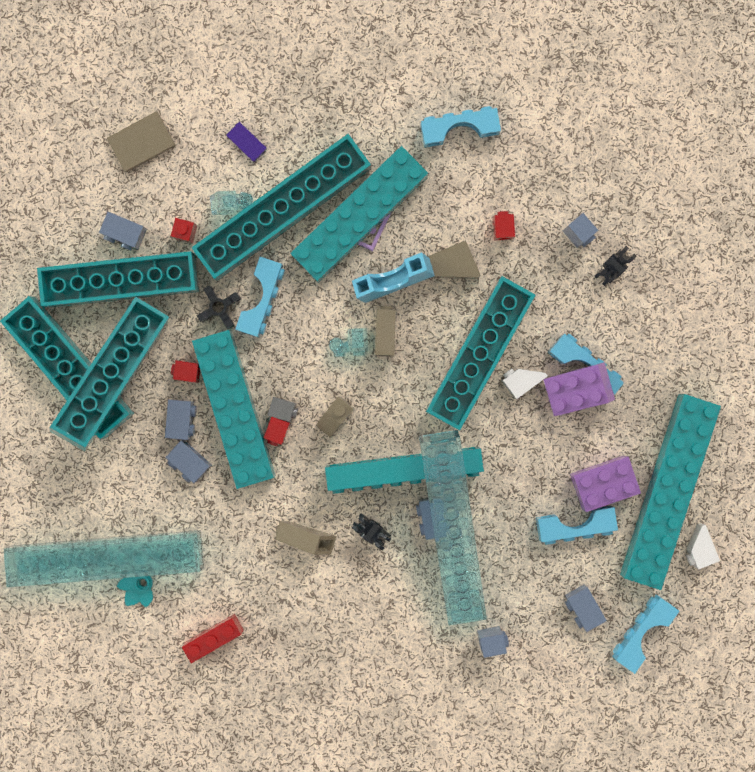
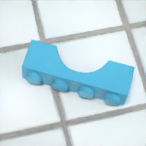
[420,106,501,148]
[352,252,435,303]
[235,257,285,338]
[548,334,624,395]
[536,506,618,545]
[612,594,679,674]

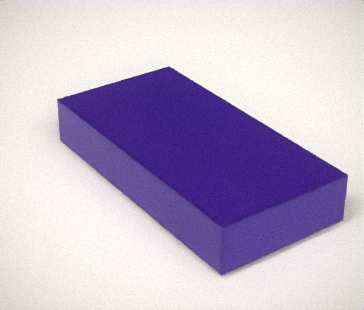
[226,122,267,163]

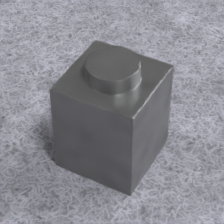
[268,397,299,422]

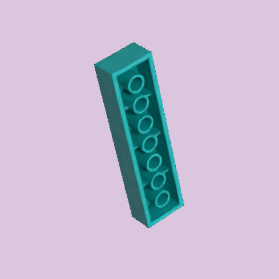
[290,145,428,283]
[37,251,199,308]
[425,276,536,431]
[0,296,134,439]
[50,297,169,452]
[192,330,276,489]
[325,446,484,494]

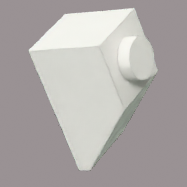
[501,369,548,399]
[686,523,720,570]

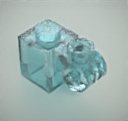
[210,191,253,215]
[329,328,368,357]

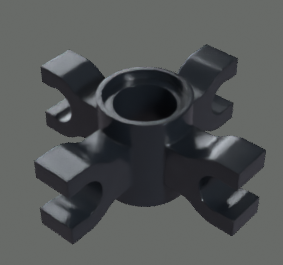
[594,246,636,286]
[196,285,242,329]
[352,513,391,551]

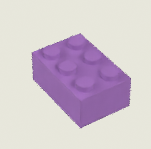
[543,362,615,416]
[570,455,641,512]

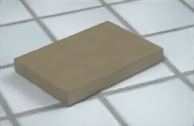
[107,111,176,173]

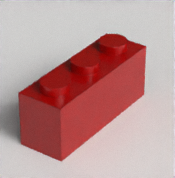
[182,613,244,664]

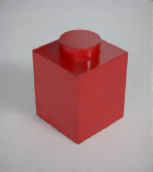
[493,211,515,241]
[171,217,198,244]
[171,360,200,383]
[264,416,291,447]

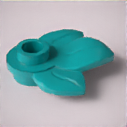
[117,573,153,607]

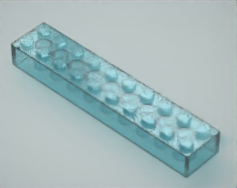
[419,430,487,626]
[4,530,204,587]

